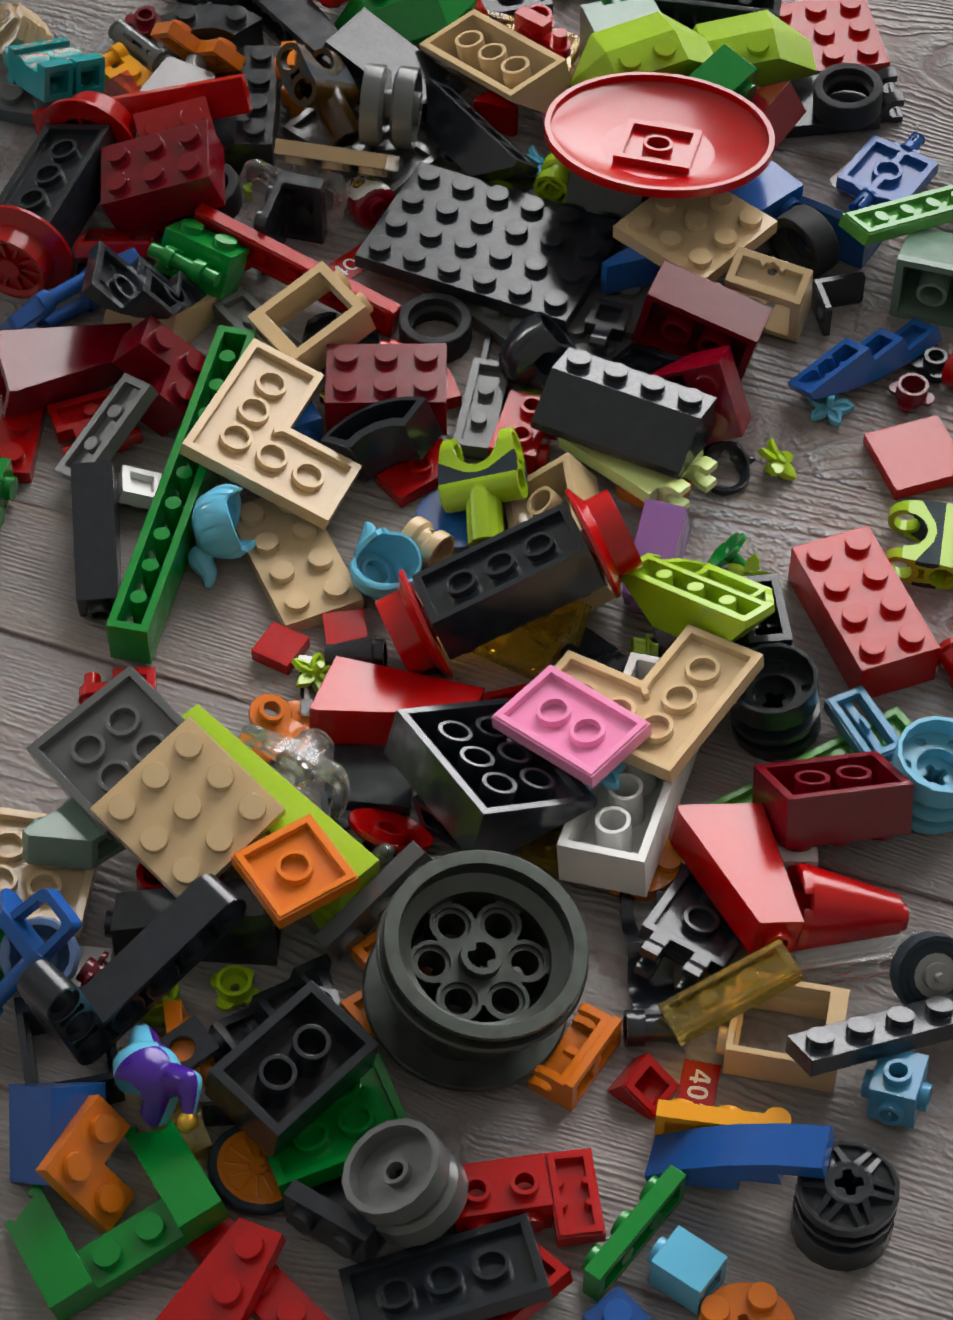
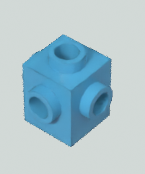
[861,1051,933,1129]

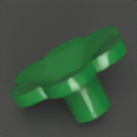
[707,532,747,568]

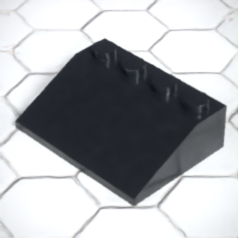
[384,698,597,854]

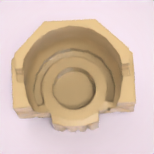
[0,3,53,55]

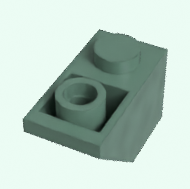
[22,799,126,870]

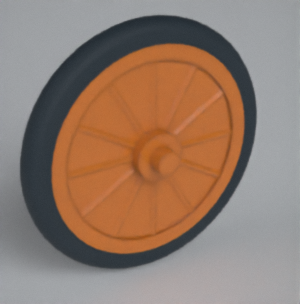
[207,1126,285,1216]

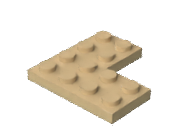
[179,338,362,530]
[554,624,764,783]

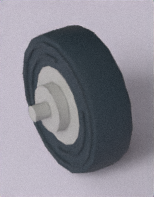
[889,931,953,1005]

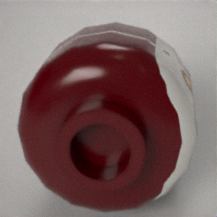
[340,174,395,229]

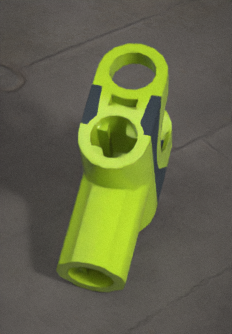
[438,427,528,548]
[885,500,953,590]

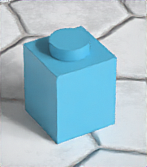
[647,1225,728,1316]

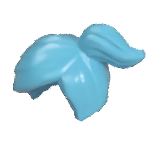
[188,484,257,589]
[349,521,422,600]

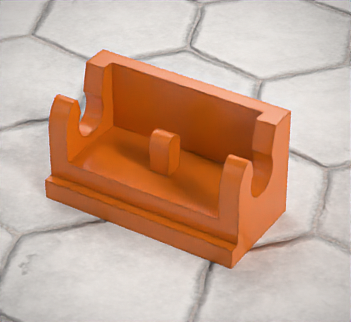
[528,1003,622,1112]

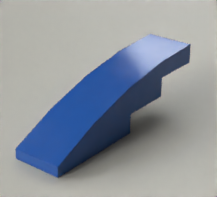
[787,318,943,400]
[644,1123,835,1190]

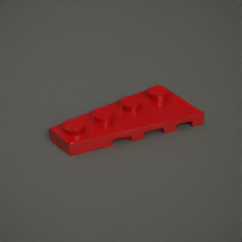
[155,1217,286,1320]

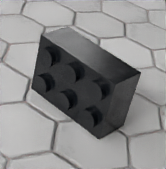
[204,980,380,1159]

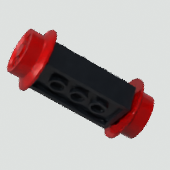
[0,91,136,299]
[375,489,644,678]

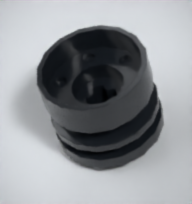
[730,643,821,760]
[790,1140,900,1272]

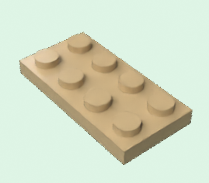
[235,497,364,632]

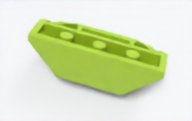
[693,10,817,87]
[569,11,713,88]
[621,553,775,642]

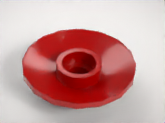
[347,808,434,858]

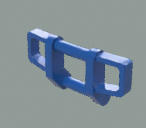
[0,248,139,330]
[0,888,82,1016]

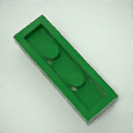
[581,1164,686,1302]

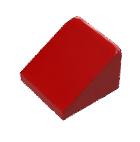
[474,90,518,137]
[607,1053,680,1120]

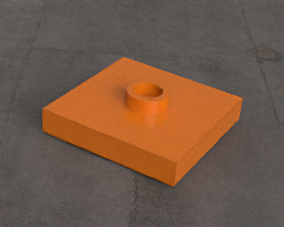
[231,814,359,930]

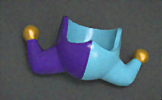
[113,1024,202,1133]

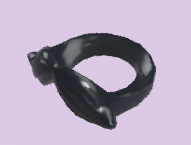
[703,441,756,496]

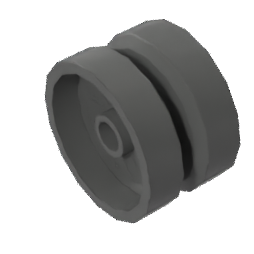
[359,63,423,150]
[342,1118,469,1247]

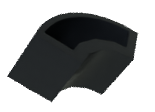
[161,4,264,61]
[320,396,443,482]

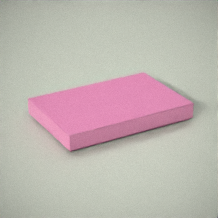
[491,664,652,788]

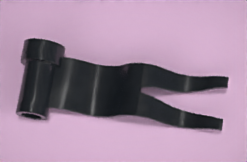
[620,891,692,1047]

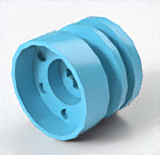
[891,716,953,835]

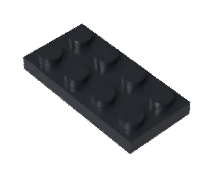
[338,1213,553,1320]

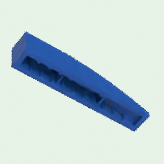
[600,161,804,295]

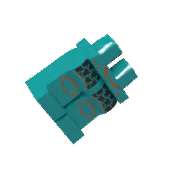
[3,37,105,103]

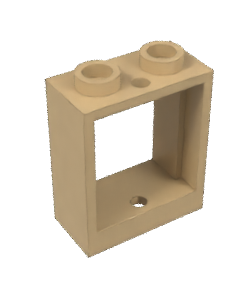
[725,246,813,343]
[247,261,376,372]
[716,970,850,1093]

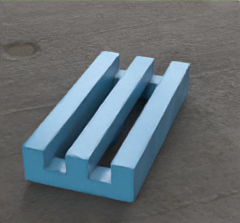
[823,685,899,762]

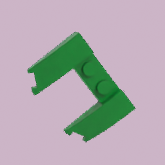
[5,1121,231,1320]

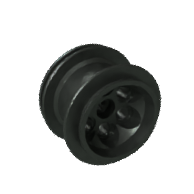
[362,850,589,1093]

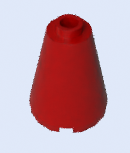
[786,863,909,954]

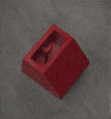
[650,345,752,444]

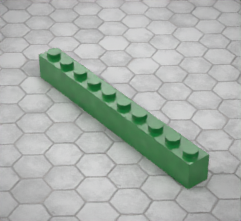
[106,325,257,664]

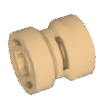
[401,516,455,568]

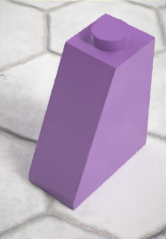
[621,499,691,615]

